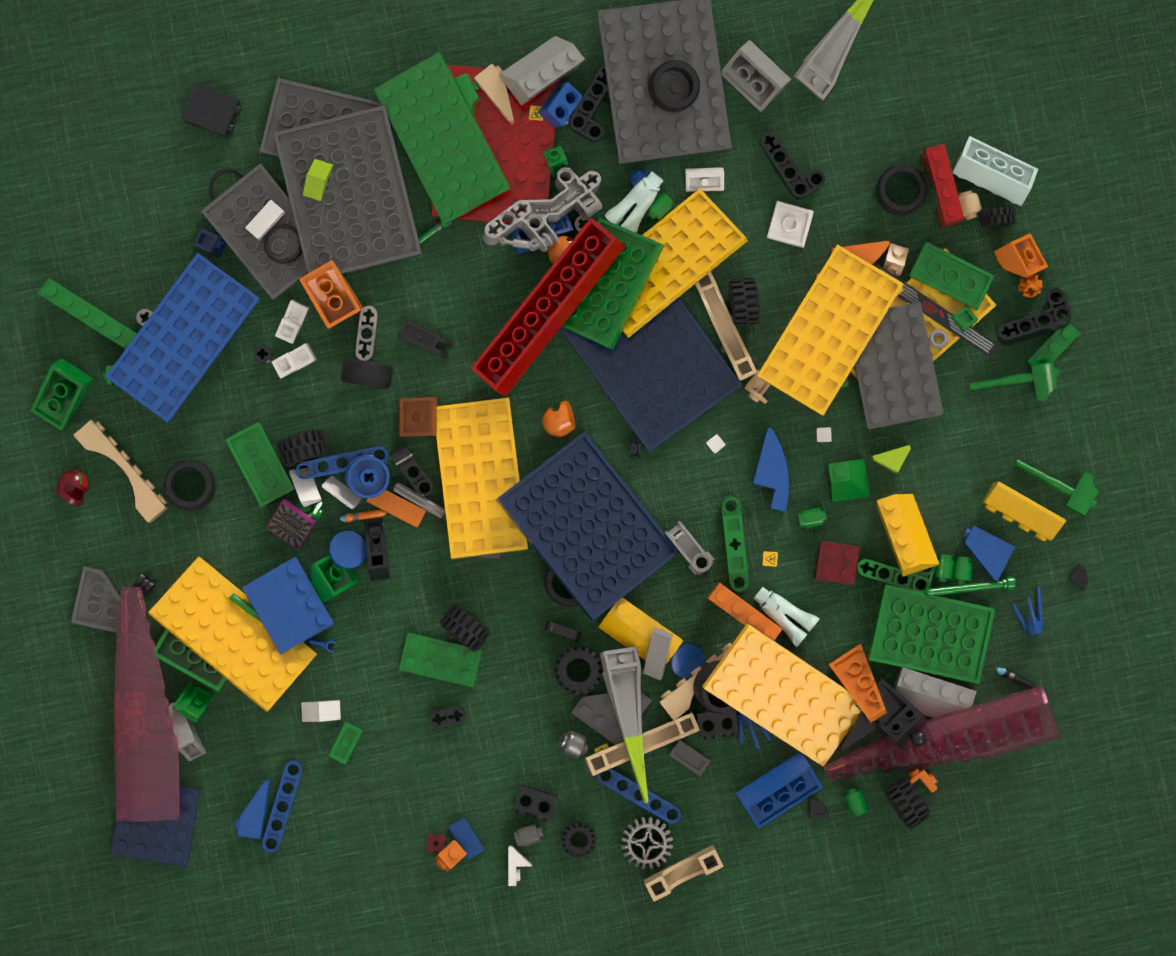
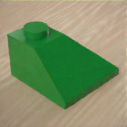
[826,459,870,503]
[311,555,359,604]

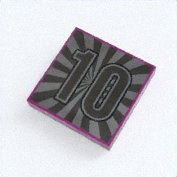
[267,499,316,550]

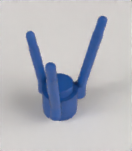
[1012,587,1044,635]
[736,711,771,749]

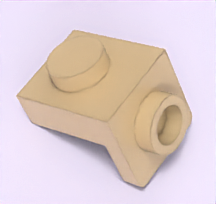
[883,243,909,277]
[745,370,770,404]

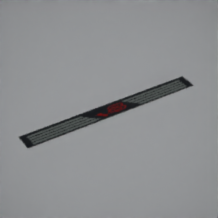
[875,264,999,358]

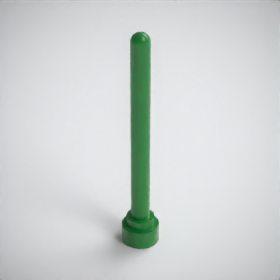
[925,575,1016,596]

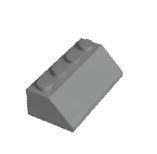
[499,36,585,106]
[894,667,977,727]

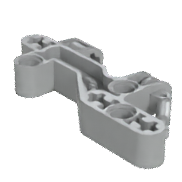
[483,168,602,252]

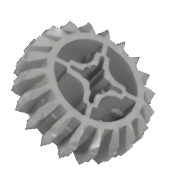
[621,817,673,869]

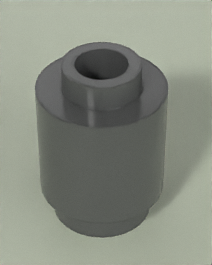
[514,823,544,847]

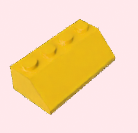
[982,482,1066,542]
[877,494,939,577]
[598,598,683,664]

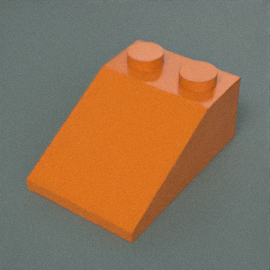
[299,260,363,329]

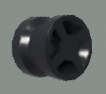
[133,572,157,596]

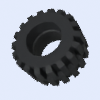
[728,277,760,327]
[276,429,329,466]
[439,603,491,652]
[554,646,603,695]
[884,776,931,830]

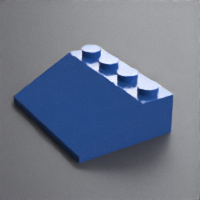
[242,557,334,655]

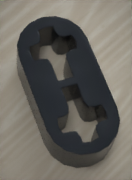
[544,620,582,641]
[430,707,466,728]

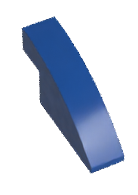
[752,428,789,512]

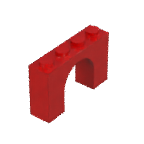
[920,144,964,229]

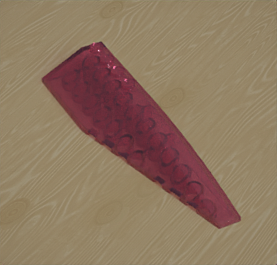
[114,587,179,821]
[824,685,1061,781]

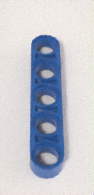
[295,446,388,479]
[262,761,303,853]
[597,768,681,823]

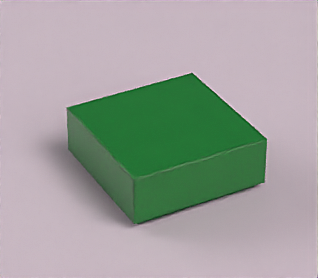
[951,305,978,333]

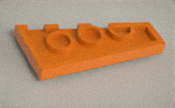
[829,644,887,723]

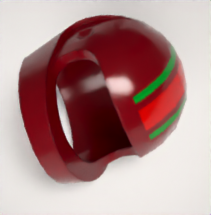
[55,470,89,507]

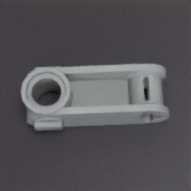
[664,521,715,576]

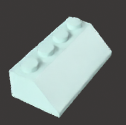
[952,136,1038,206]

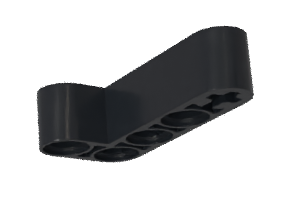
[570,65,608,143]
[760,132,825,200]
[998,288,1071,346]

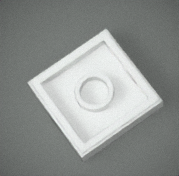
[767,201,814,248]

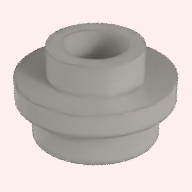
[928,329,948,348]

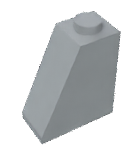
[162,702,206,761]

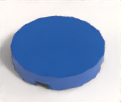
[328,531,367,569]

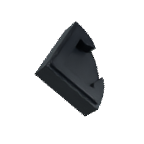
[1068,564,1087,591]
[809,798,829,818]

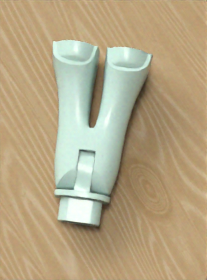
[605,171,664,233]
[753,587,820,647]

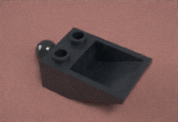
[855,679,927,750]

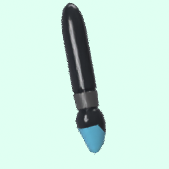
[996,668,1039,691]

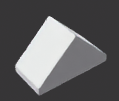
[301,700,341,722]

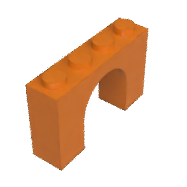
[707,583,782,641]

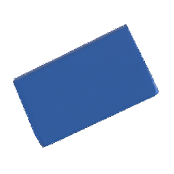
[448,817,485,860]

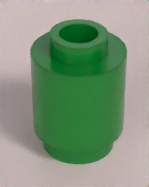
[646,192,674,221]
[798,507,827,529]
[933,554,954,582]
[952,557,973,585]
[843,787,868,817]

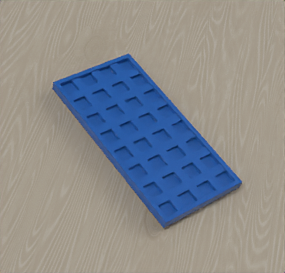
[106,253,260,423]

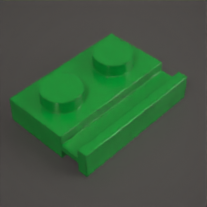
[172,682,215,723]

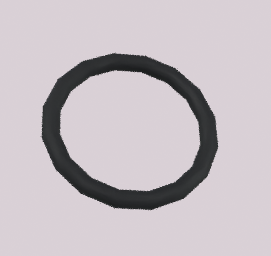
[209,168,245,200]
[264,224,302,264]

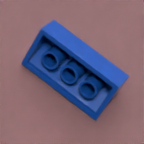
[736,752,823,829]

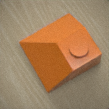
[994,233,1048,278]

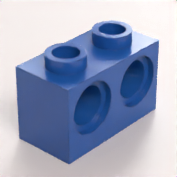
[538,82,583,128]

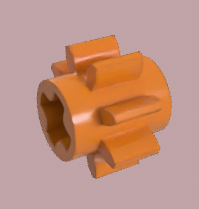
[1018,274,1042,298]

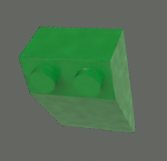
[30,359,94,431]

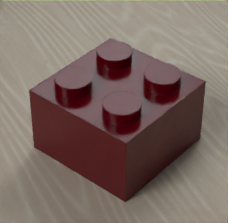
[814,541,859,585]

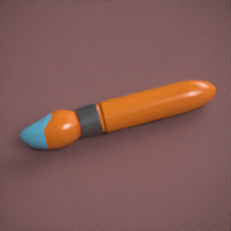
[340,510,387,522]

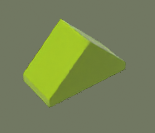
[303,159,333,201]
[871,445,911,473]

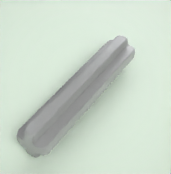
[393,482,445,518]

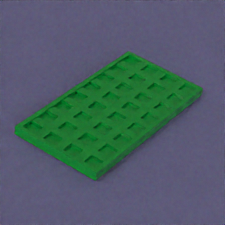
[374,52,511,225]

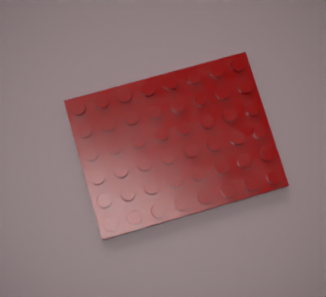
[431,65,560,224]

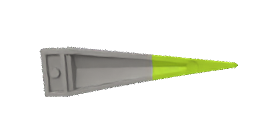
[794,0,874,100]
[600,646,648,804]

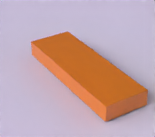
[366,490,426,528]

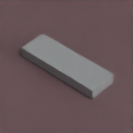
[643,627,673,681]

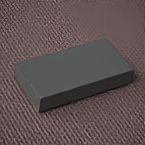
[668,739,711,777]

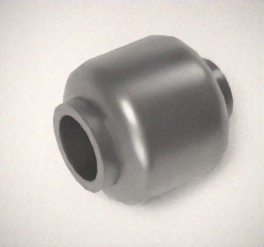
[558,731,588,759]

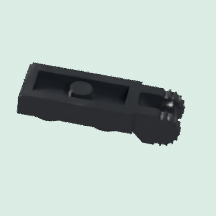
[398,320,454,359]

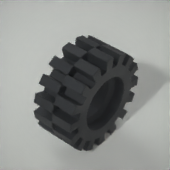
[980,207,1016,227]
[561,822,596,858]

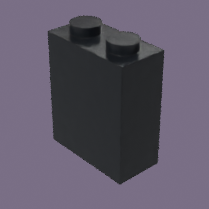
[182,84,242,138]

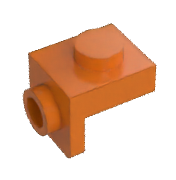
[908,768,938,793]
[434,840,467,872]

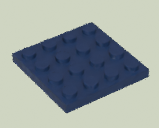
[111,777,201,867]

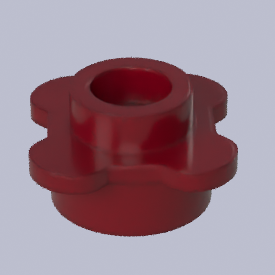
[426,833,446,853]

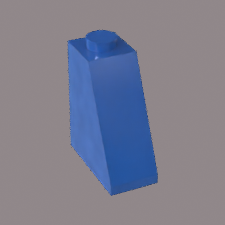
[962,526,1015,581]

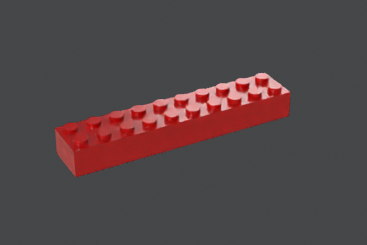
[471,218,626,396]

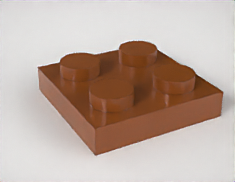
[399,397,437,437]

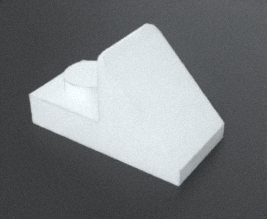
[508,845,532,886]

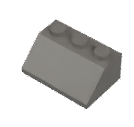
[721,40,791,112]

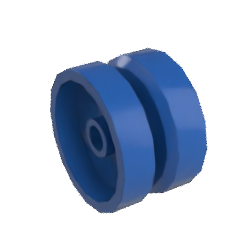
[345,454,390,499]

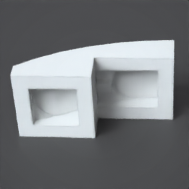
[275,300,310,344]
[272,343,317,379]

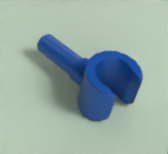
[309,639,336,652]

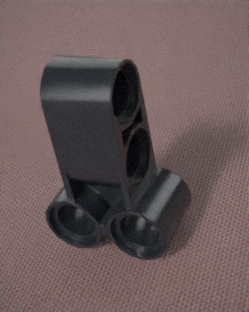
[389,442,433,496]

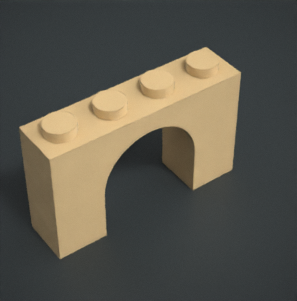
[644,845,724,902]

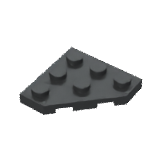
[71,566,132,635]
[571,693,652,745]

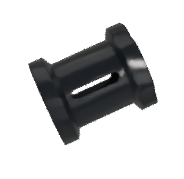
[254,345,273,364]

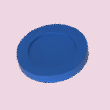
[670,644,705,679]

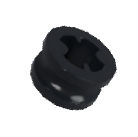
[630,441,641,458]

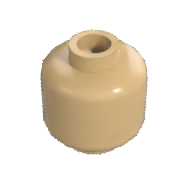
[958,190,982,220]

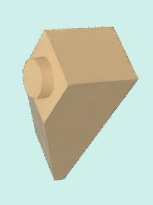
[474,64,514,125]

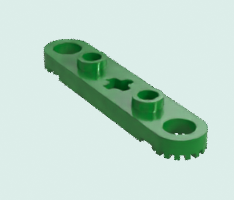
[721,496,749,592]

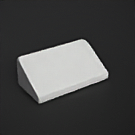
[685,168,724,192]
[245,200,285,241]
[289,468,322,508]
[322,476,361,509]

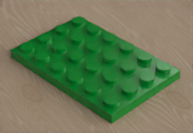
[562,217,664,350]
[868,584,995,684]

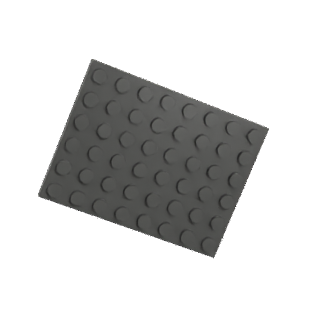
[596,0,732,164]
[273,105,422,274]

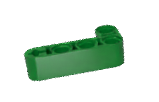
[856,559,935,593]

